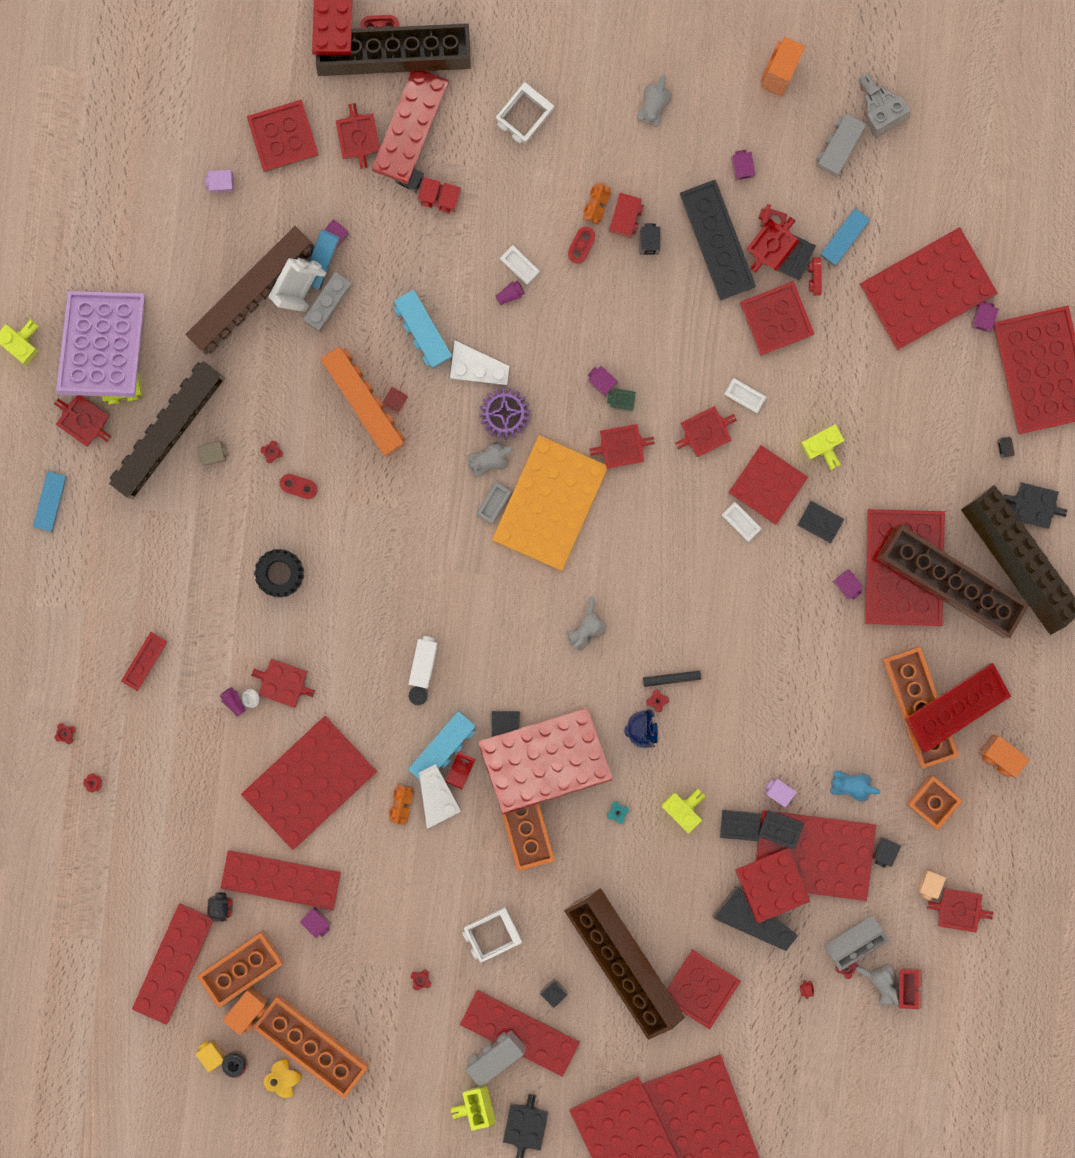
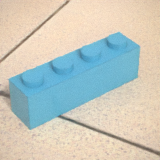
[393,290,453,369]
[408,711,476,780]

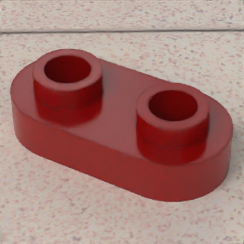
[360,15,399,29]
[568,227,595,264]
[808,257,822,296]
[280,474,318,499]

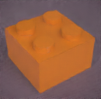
[979,734,1030,778]
[905,775,962,830]
[222,986,268,1035]

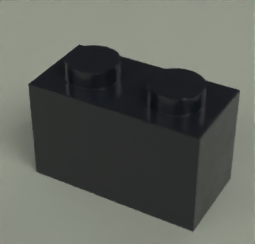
[640,223,660,255]

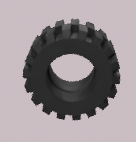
[254,549,304,597]

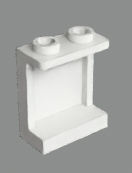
[268,258,326,312]

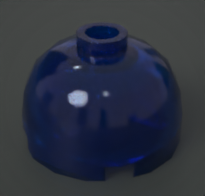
[625,709,658,748]

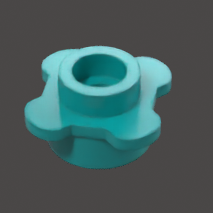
[607,802,629,824]

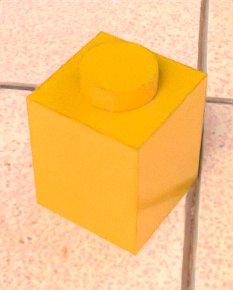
[195,1040,225,1073]

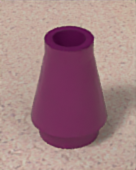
[495,280,525,305]
[220,687,246,717]

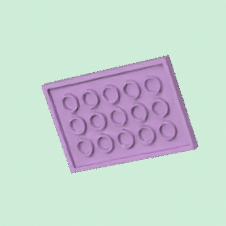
[56,291,145,397]

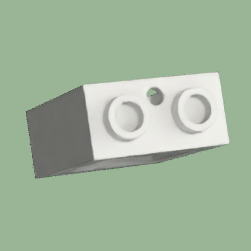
[496,82,555,145]
[408,636,438,688]
[462,906,522,963]

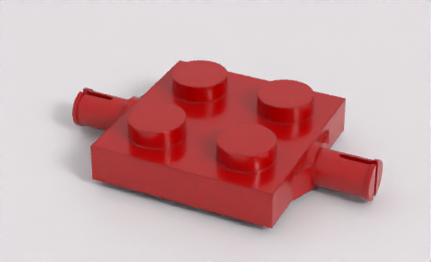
[336,103,380,169]
[747,216,800,273]
[54,395,112,447]
[675,406,737,457]
[589,424,655,469]
[251,659,315,708]
[927,888,993,933]

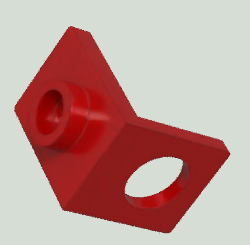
[758,204,787,227]
[445,752,476,790]

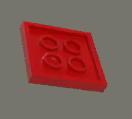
[247,99,319,172]
[740,281,815,356]
[728,445,808,525]
[735,848,810,924]
[667,949,741,1030]

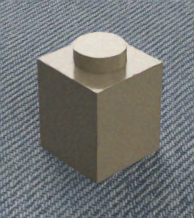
[197,441,228,466]

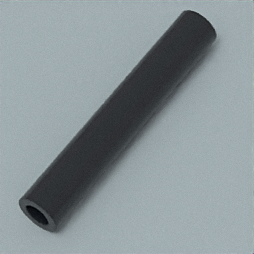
[643,670,701,687]

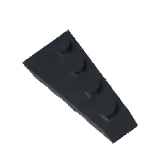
[712,886,798,951]

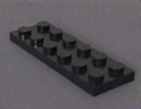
[679,179,756,301]

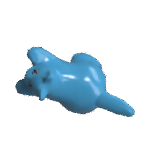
[830,771,880,802]

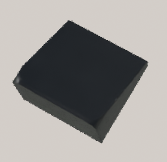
[997,437,1015,458]

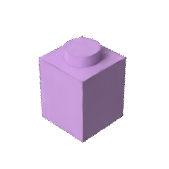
[205,170,234,193]
[765,778,796,808]

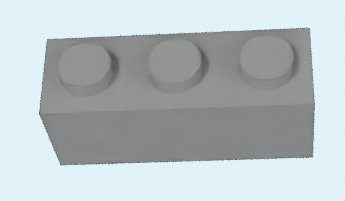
[816,113,866,177]
[303,272,353,333]
[824,915,889,971]
[465,1030,526,1087]

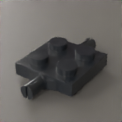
[1003,482,1067,529]
[503,1094,549,1158]

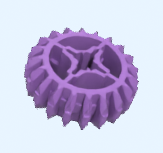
[479,387,531,439]

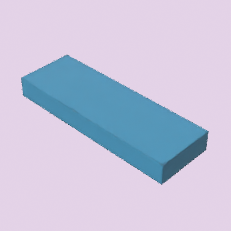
[820,209,870,266]
[309,229,340,290]
[33,471,67,532]

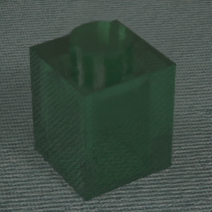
[607,388,636,412]

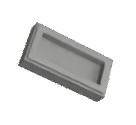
[476,482,512,524]

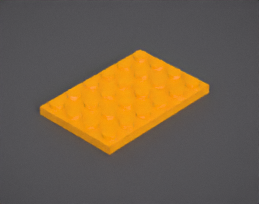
[492,435,607,571]

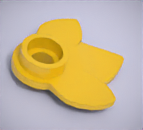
[263,1059,301,1098]

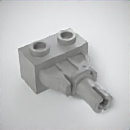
[859,73,910,138]

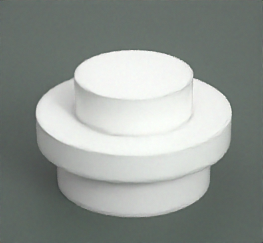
[242,689,259,708]

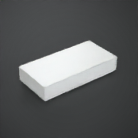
[500,245,540,285]
[724,378,767,414]
[721,502,762,542]

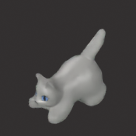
[637,75,672,127]
[467,442,513,477]
[566,596,606,651]
[855,965,899,1006]

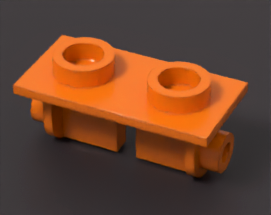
[583,183,611,224]
[389,784,414,825]

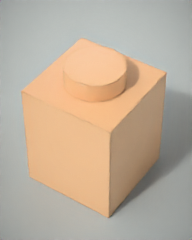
[917,869,946,901]

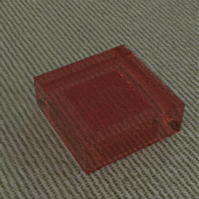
[382,387,408,413]

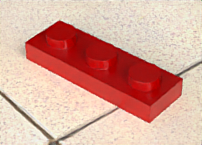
[121,632,168,691]

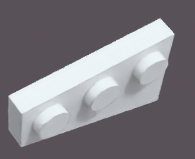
[450,341,509,386]
[419,764,461,829]

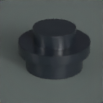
[409,686,428,705]

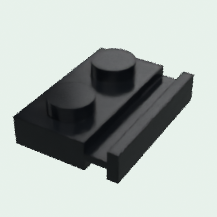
[777,234,816,281]
[797,501,844,544]
[492,711,520,737]
[720,810,761,841]
[758,810,804,850]

